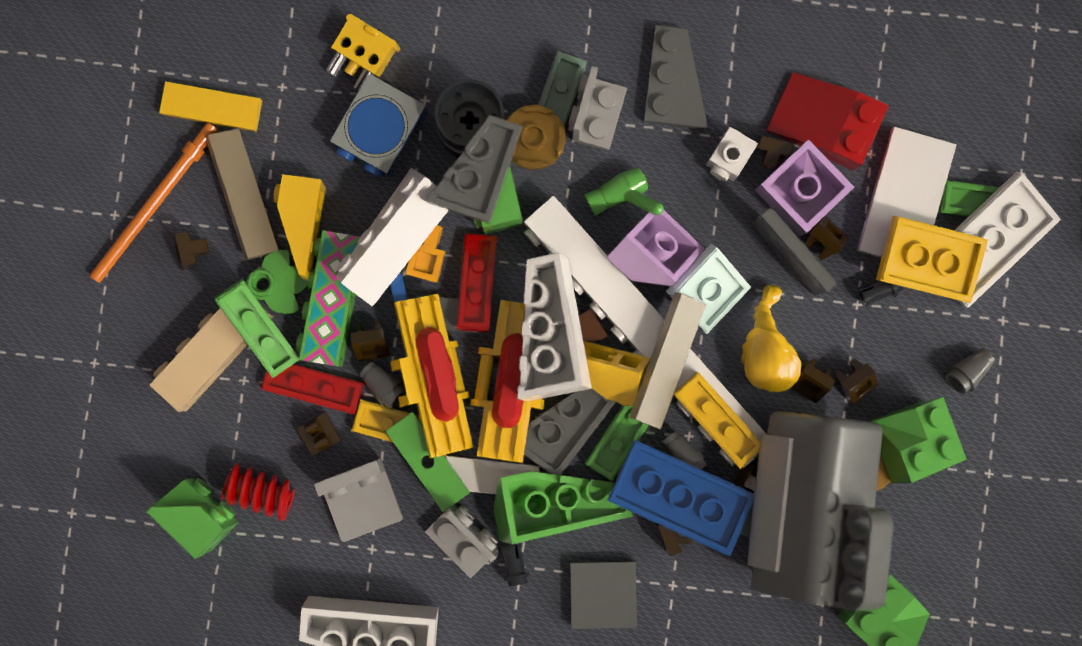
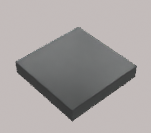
[570,560,637,629]

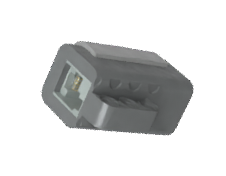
[747,411,893,610]

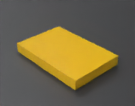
[876,216,988,303]

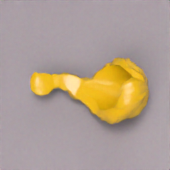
[741,284,801,392]

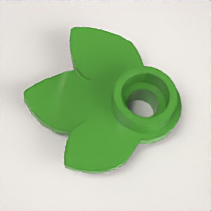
[246,250,308,314]

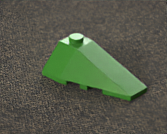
[494,471,633,544]

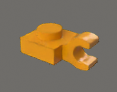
[405,225,446,283]

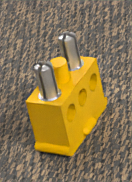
[326,14,400,91]

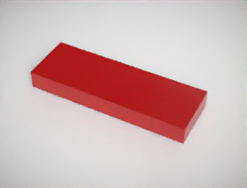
[456,233,497,333]
[261,364,365,415]

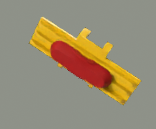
[390,294,473,458]
[470,300,544,463]

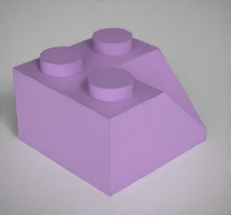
[755,140,854,237]
[607,210,705,286]

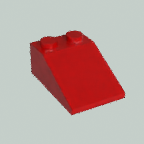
[766,73,889,171]

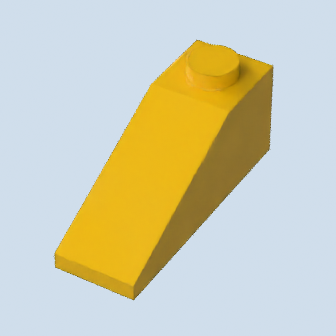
[274,174,326,281]
[583,341,651,406]

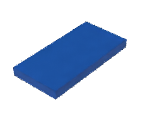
[607,440,754,557]

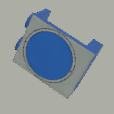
[330,74,428,178]

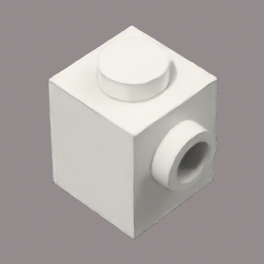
[706,127,758,182]

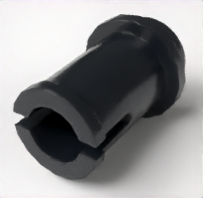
[858,280,903,307]
[500,543,530,587]

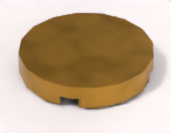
[506,105,566,171]

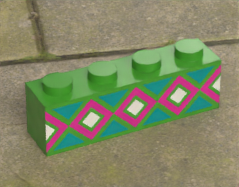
[296,230,360,367]

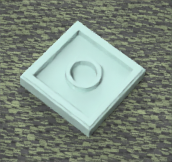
[666,244,751,334]

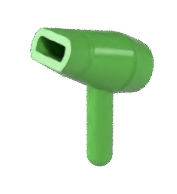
[584,167,663,216]

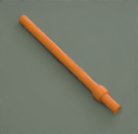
[89,122,218,283]

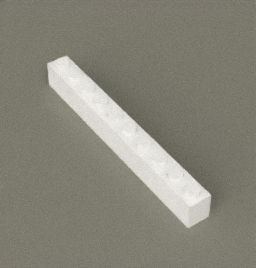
[524,196,766,468]

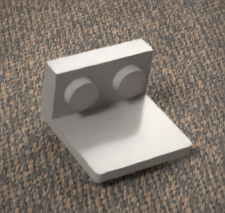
[568,66,627,151]
[314,458,403,542]
[425,504,499,579]

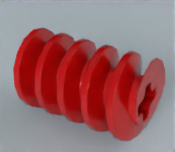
[221,463,296,521]

